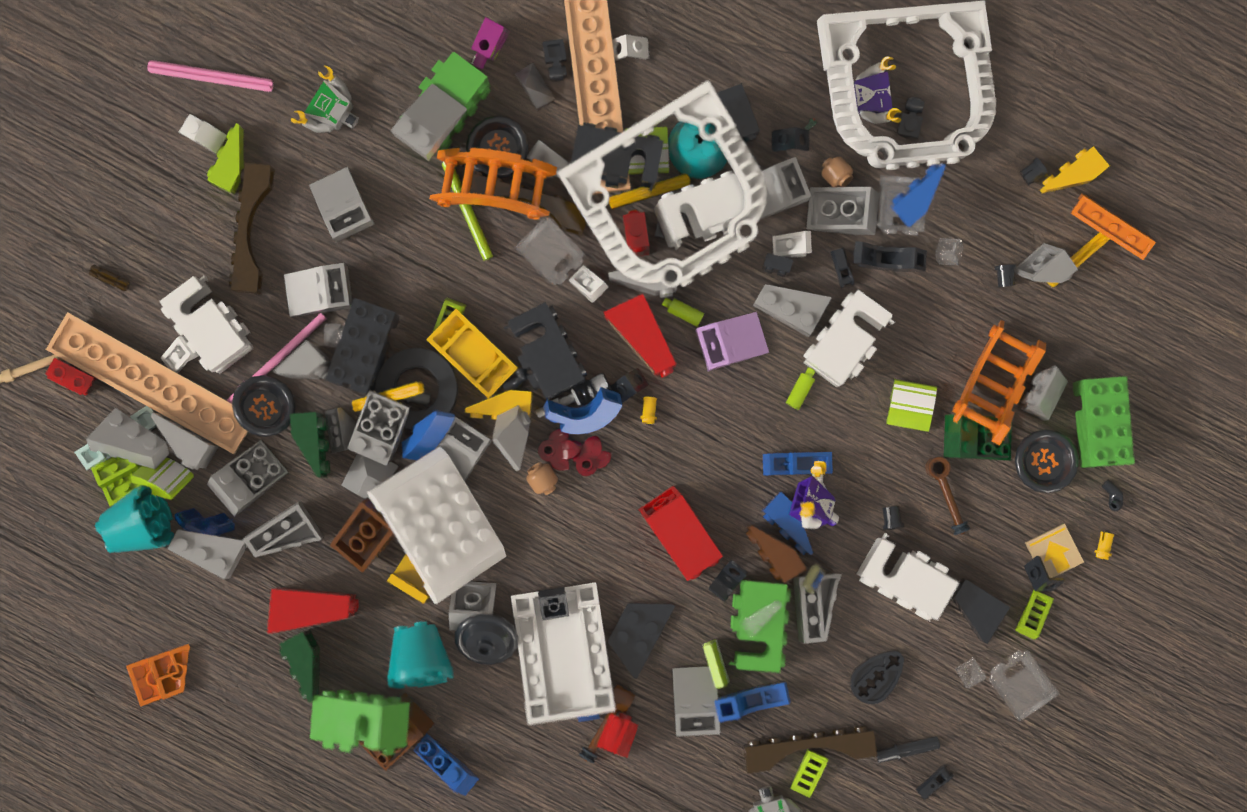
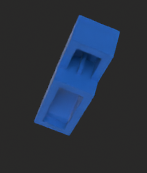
[402,411,455,460]
[763,452,833,476]

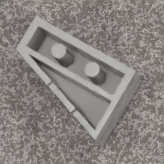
[753,284,832,337]
[86,408,169,469]
[243,501,324,557]
[168,530,247,579]
[793,573,841,643]

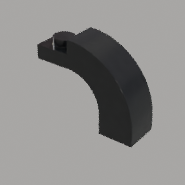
[853,241,927,272]

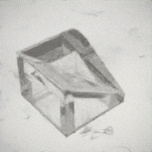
[935,238,963,265]
[324,324,344,347]
[955,658,987,689]

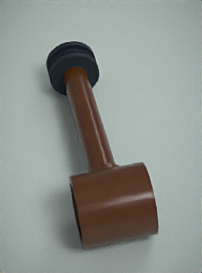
[925,457,970,535]
[579,684,636,763]

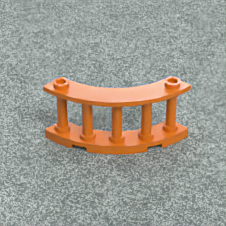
[429,148,557,220]
[952,320,1046,445]

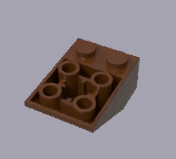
[746,525,806,583]
[359,693,435,771]

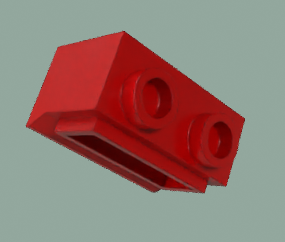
[45,357,96,396]

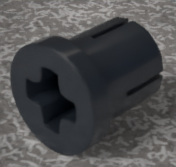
[1020,157,1048,185]
[994,264,1016,287]
[882,506,905,530]

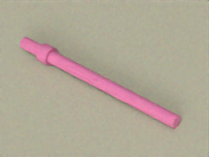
[227,313,327,404]

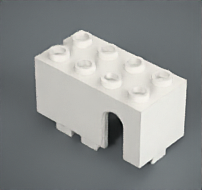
[654,171,745,250]
[159,275,253,374]
[803,290,895,387]
[856,533,959,621]

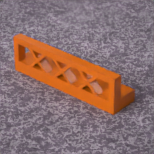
[1071,194,1156,260]

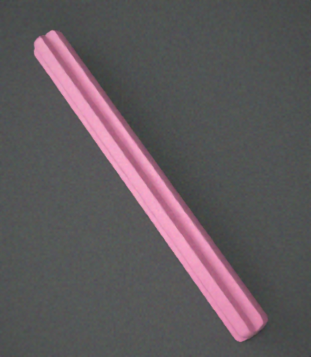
[148,60,273,92]

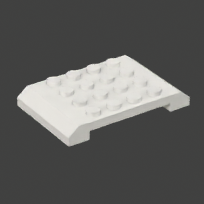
[367,447,506,604]
[511,582,615,725]

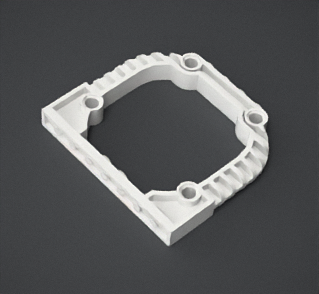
[817,1,996,170]
[557,81,767,287]

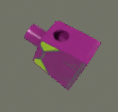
[471,17,510,69]

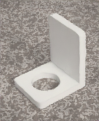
[612,35,649,61]

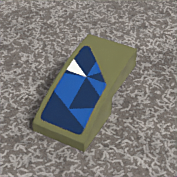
[802,565,825,595]

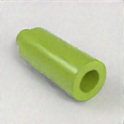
[662,297,705,327]
[786,367,816,410]

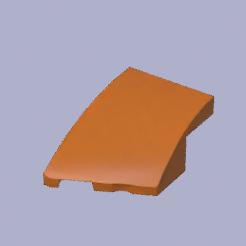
[126,644,190,706]

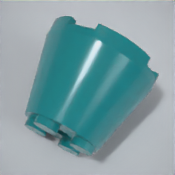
[668,121,728,179]
[95,485,174,553]
[388,622,454,689]

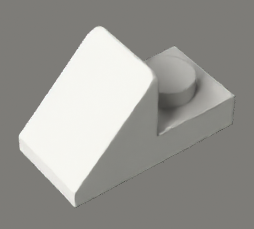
[179,114,227,154]
[773,231,812,257]
[569,265,608,302]
[161,336,199,373]

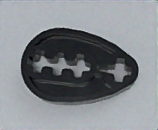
[850,650,904,704]

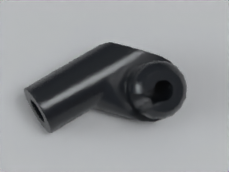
[503,367,529,392]
[1101,479,1123,512]

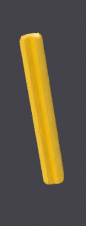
[609,174,690,209]
[1047,232,1110,287]
[352,382,424,412]

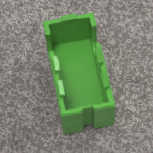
[399,52,491,152]
[1073,377,1134,468]
[729,580,790,673]
[310,690,409,756]

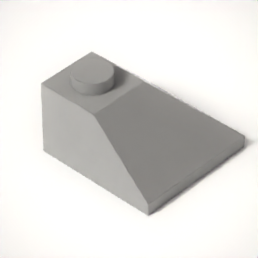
[1014,243,1078,283]
[492,405,531,471]
[342,453,399,500]
[449,582,496,630]

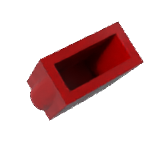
[623,210,649,257]
[597,713,639,758]

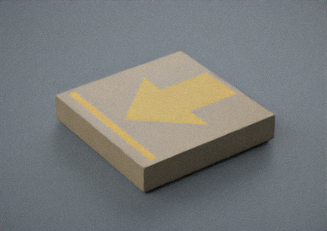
[1025,524,1084,578]

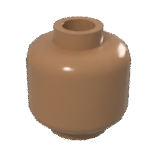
[821,157,853,187]
[526,462,558,495]

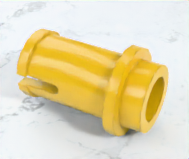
[640,397,657,424]
[1095,532,1114,560]

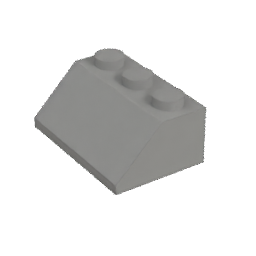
[274,341,331,380]

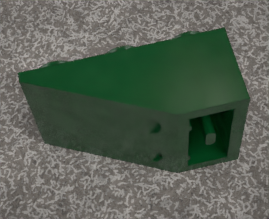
[290,412,330,478]
[944,414,1012,461]
[279,629,320,702]

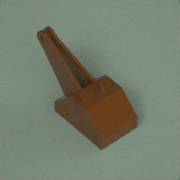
[330,497,395,573]

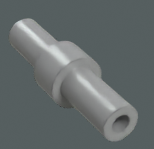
[535,394,576,418]

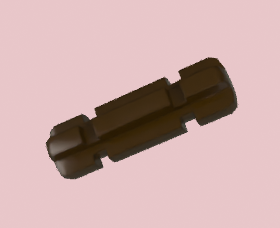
[88,265,130,291]

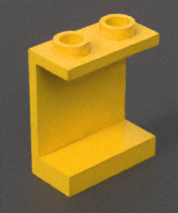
[387,553,430,604]

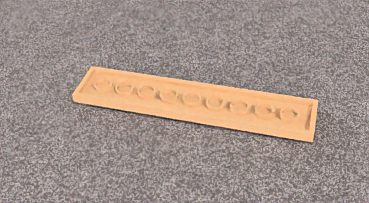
[564,0,630,194]
[46,312,248,454]

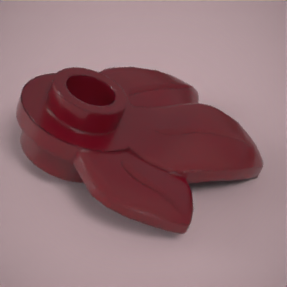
[538,429,581,471]
[571,435,612,477]

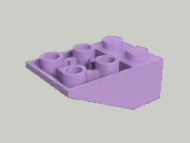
[695,312,769,371]

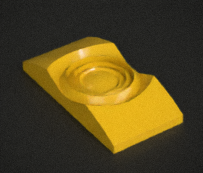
[426,309,518,399]

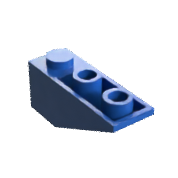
[890,163,946,227]
[762,492,813,555]
[413,734,479,796]

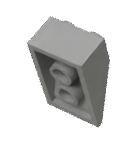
[391,83,467,161]
[806,187,879,235]
[609,264,677,298]
[151,413,219,470]

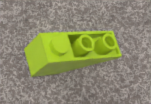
[207,123,244,195]

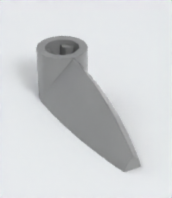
[527,140,570,178]

